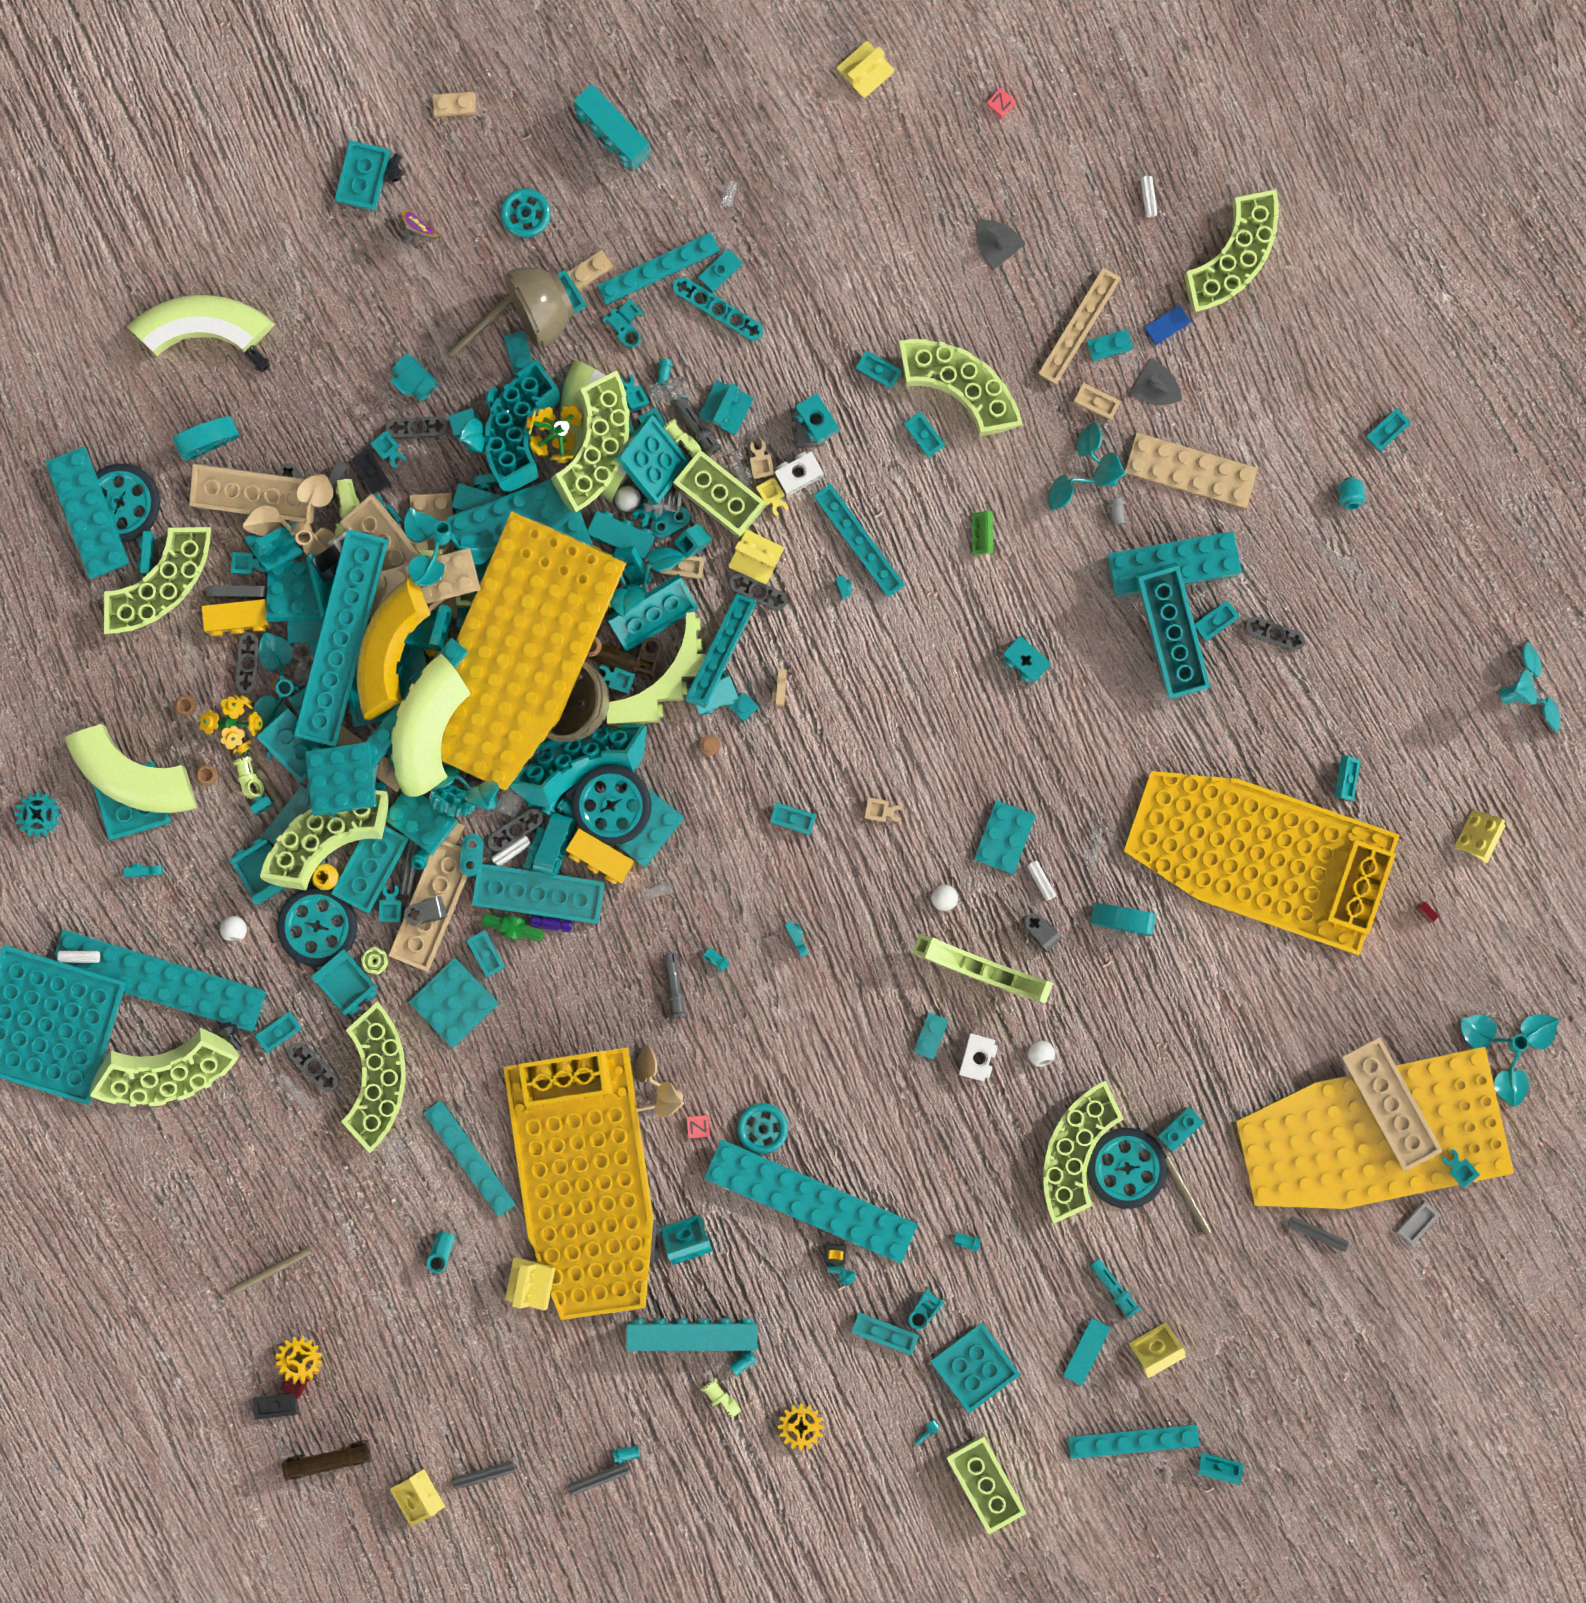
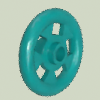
[500,188,551,238]
[737,1103,788,1154]

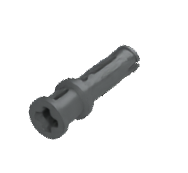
[673,397,722,457]
[662,953,688,1019]

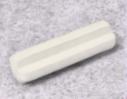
[1141,176,1157,217]
[492,836,531,866]
[1027,861,1056,901]
[57,951,100,963]

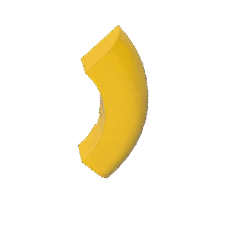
[357,577,431,721]

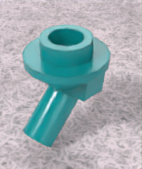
[827,1264,857,1287]

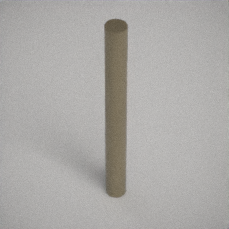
[447,295,512,359]
[255,768,285,812]
[1165,1156,1212,1235]
[232,1246,312,1294]

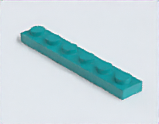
[597,232,720,306]
[813,483,905,598]
[686,594,756,708]
[424,1100,516,1217]
[1068,1424,1199,1459]

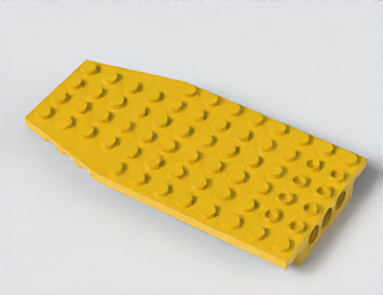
[441,511,627,790]
[1123,771,1400,956]
[503,1047,653,1320]
[1236,1047,1514,1209]

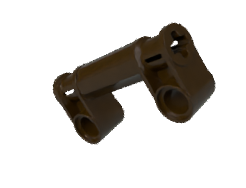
[587,624,662,680]
[282,1440,373,1481]

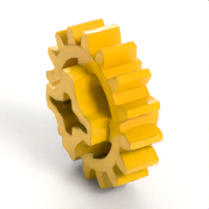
[275,1336,322,1384]
[778,1403,825,1451]

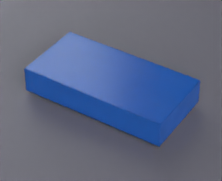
[1144,305,1191,346]

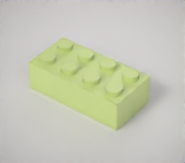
[673,450,766,539]
[945,1434,1027,1534]

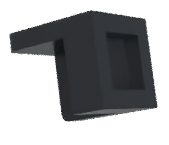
[311,545,341,582]

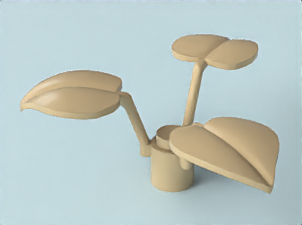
[243,474,336,556]
[635,1045,684,1118]

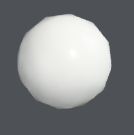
[614,486,641,512]
[931,885,958,911]
[220,916,247,941]
[1028,1040,1055,1067]

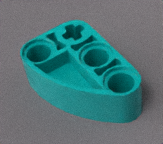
[172,416,240,462]
[1090,903,1157,936]

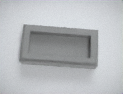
[1395,1200,1441,1246]

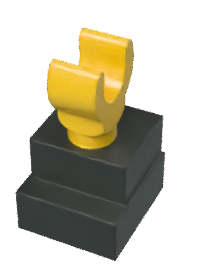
[824,1243,847,1265]

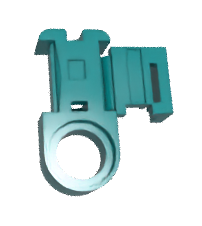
[603,299,644,348]

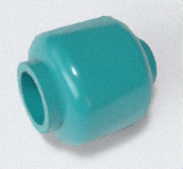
[1337,477,1366,510]

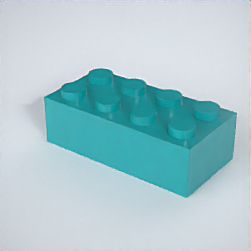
[573,84,651,171]

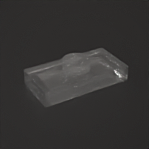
[276,1074,313,1111]

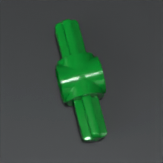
[482,913,544,942]

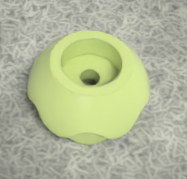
[361,947,388,974]

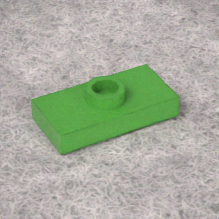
[972,511,993,556]

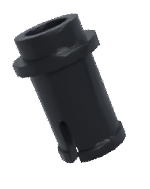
[244,345,270,373]

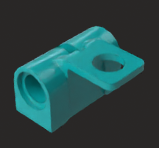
[389,353,440,402]

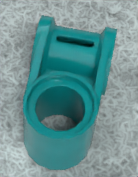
[908,1288,945,1330]

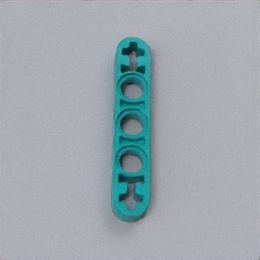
[673,277,763,342]

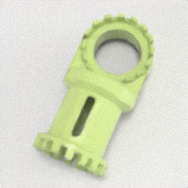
[663,419,702,457]
[233,757,264,799]
[700,1378,742,1418]

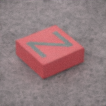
[986,87,1016,118]
[687,1115,710,1138]

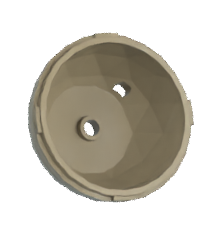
[504,267,574,349]
[547,661,609,742]

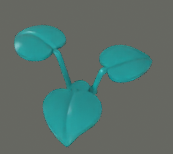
[458,386,535,461]
[1049,422,1126,512]
[404,508,497,586]
[606,548,685,618]
[254,633,307,732]
[1500,641,1560,734]
[433,764,499,811]
[1461,1014,1559,1107]

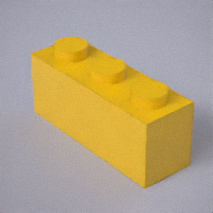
[202,599,271,637]
[566,829,635,885]

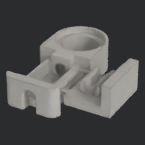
[643,491,682,514]

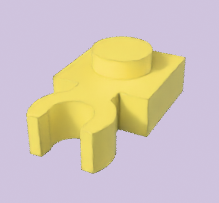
[756,477,788,517]

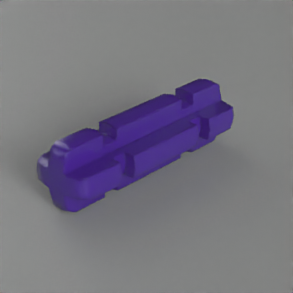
[530,915,572,933]

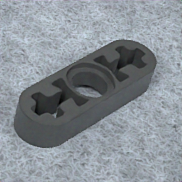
[386,417,448,439]
[730,573,787,611]
[206,585,267,599]
[1245,617,1305,652]
[236,632,260,694]
[488,809,543,852]
[288,1043,339,1092]

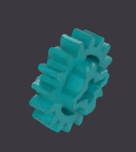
[429,785,475,817]
[14,792,63,838]

